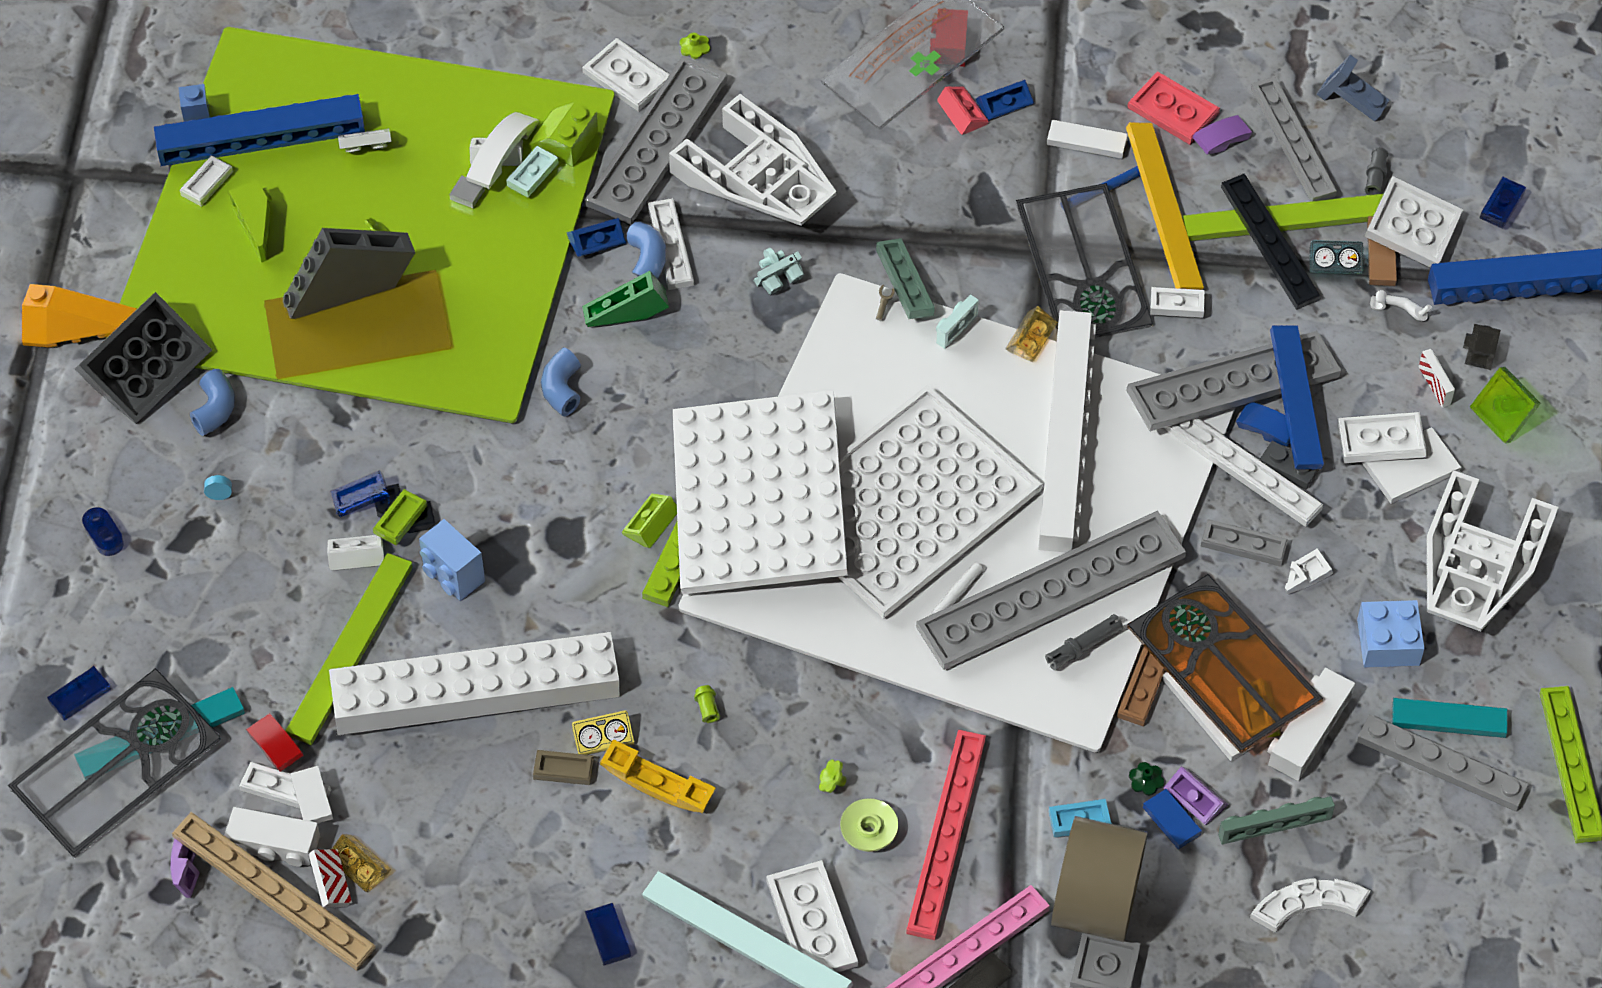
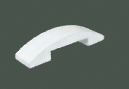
[466,112,539,189]

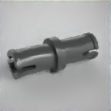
[1365,147,1388,195]

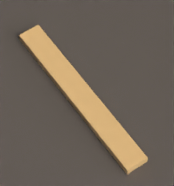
[172,812,375,971]

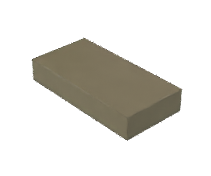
[533,750,594,785]

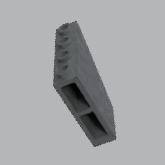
[283,228,415,319]

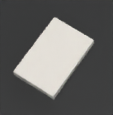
[582,38,670,112]
[1338,412,1426,463]
[1362,427,1461,504]

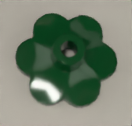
[1129,762,1164,796]

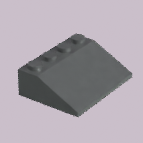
[75,292,212,424]

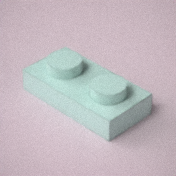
[506,146,559,197]
[936,295,979,349]

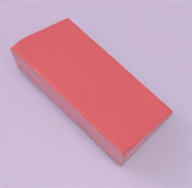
[937,87,989,134]

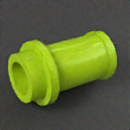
[694,685,720,723]

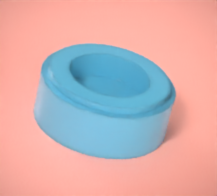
[204,475,232,500]

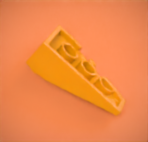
[22,284,137,348]

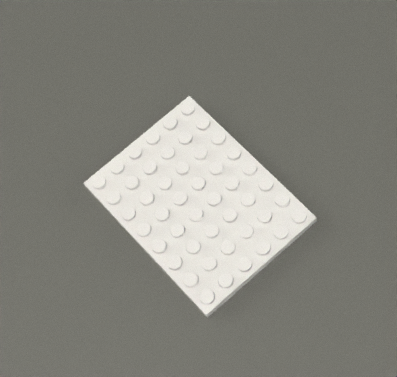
[838,385,1042,619]
[673,390,848,595]

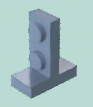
[1317,55,1389,122]

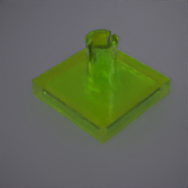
[1470,367,1541,444]

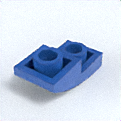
[1236,402,1290,447]

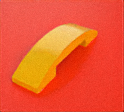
[600,739,716,813]

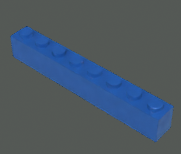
[154,94,365,166]
[1428,248,1602,305]

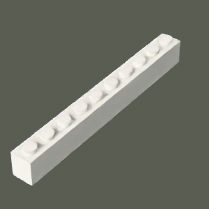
[1038,310,1096,552]

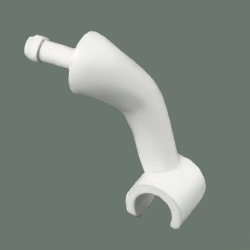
[1370,290,1432,321]

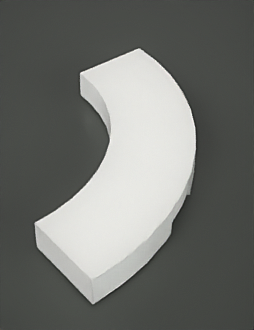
[1250,878,1370,933]

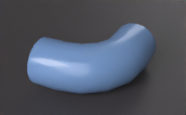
[627,222,666,279]
[541,348,581,417]
[190,369,235,436]

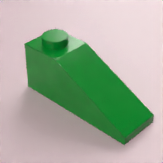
[582,271,669,327]

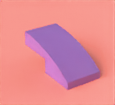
[1193,115,1252,154]
[171,839,200,898]

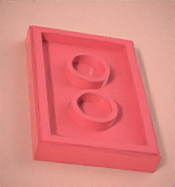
[1128,71,1220,145]

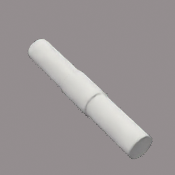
[931,562,983,614]

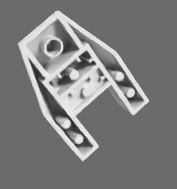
[669,94,837,225]
[1426,470,1559,631]

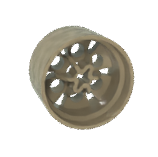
[1051,816,1148,942]

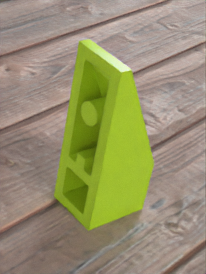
[229,179,272,262]

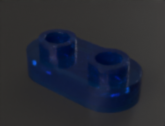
[82,507,124,556]

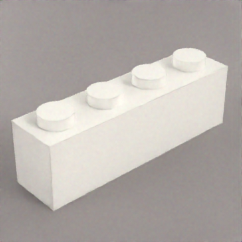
[1267,667,1355,781]

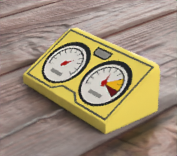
[572,711,634,755]

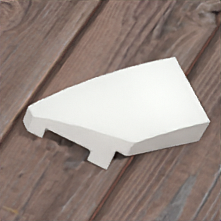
[1285,549,1333,594]

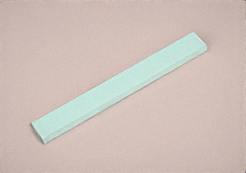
[642,871,853,988]

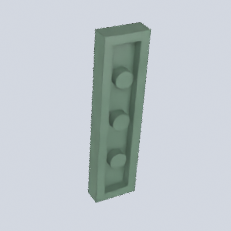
[876,238,935,319]
[1218,796,1335,845]

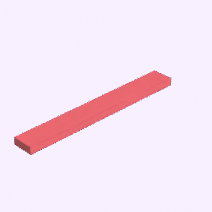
[906,730,986,940]

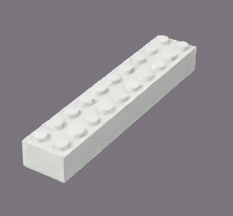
[329,632,619,735]

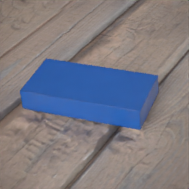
[1143,789,1202,850]

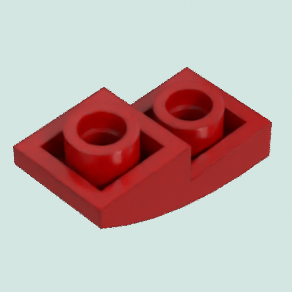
[246,713,304,772]

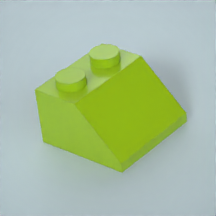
[528,102,598,167]

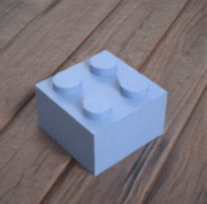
[419,519,485,601]
[1357,600,1424,667]

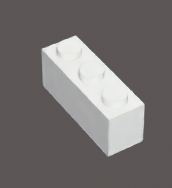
[224,807,320,867]

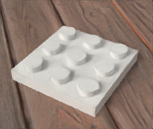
[1364,176,1463,268]

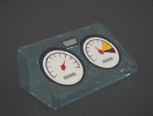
[1309,240,1363,274]

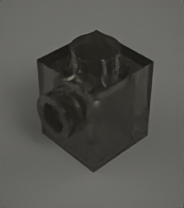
[1463,324,1501,370]

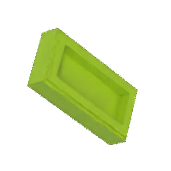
[373,489,427,546]

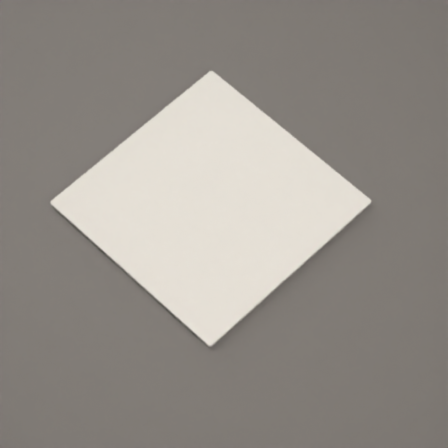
[679,273,1236,753]

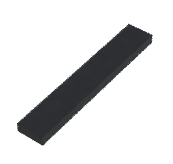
[1221,173,1320,310]

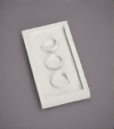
[766,860,858,972]

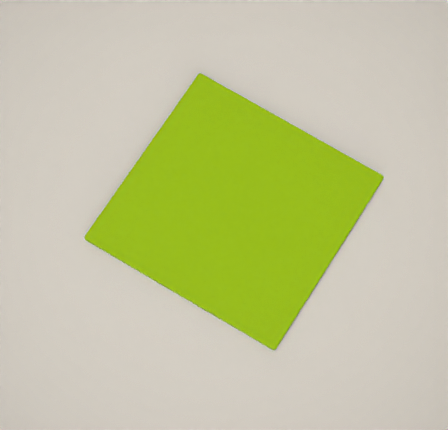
[106,27,615,423]

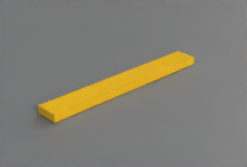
[1126,122,1204,290]

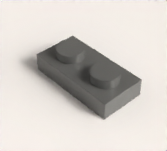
[1259,441,1319,489]

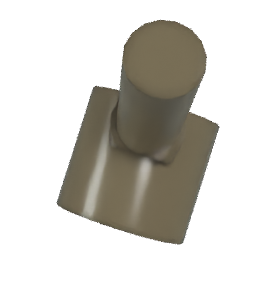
[876,285,895,321]

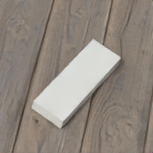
[1047,120,1128,159]
[239,762,331,808]

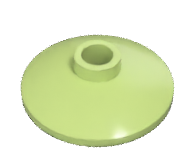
[840,798,898,852]

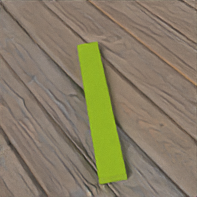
[1183,194,1383,241]
[285,553,413,745]

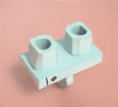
[754,248,804,295]

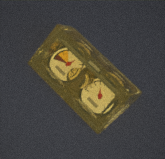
[1005,306,1058,362]
[332,834,391,892]

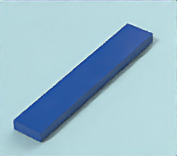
[1270,325,1324,469]

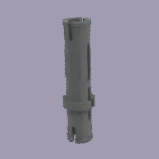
[1045,614,1123,670]

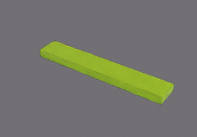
[1539,686,1602,843]

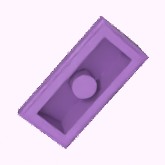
[1163,766,1228,825]

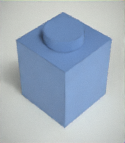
[179,84,210,122]

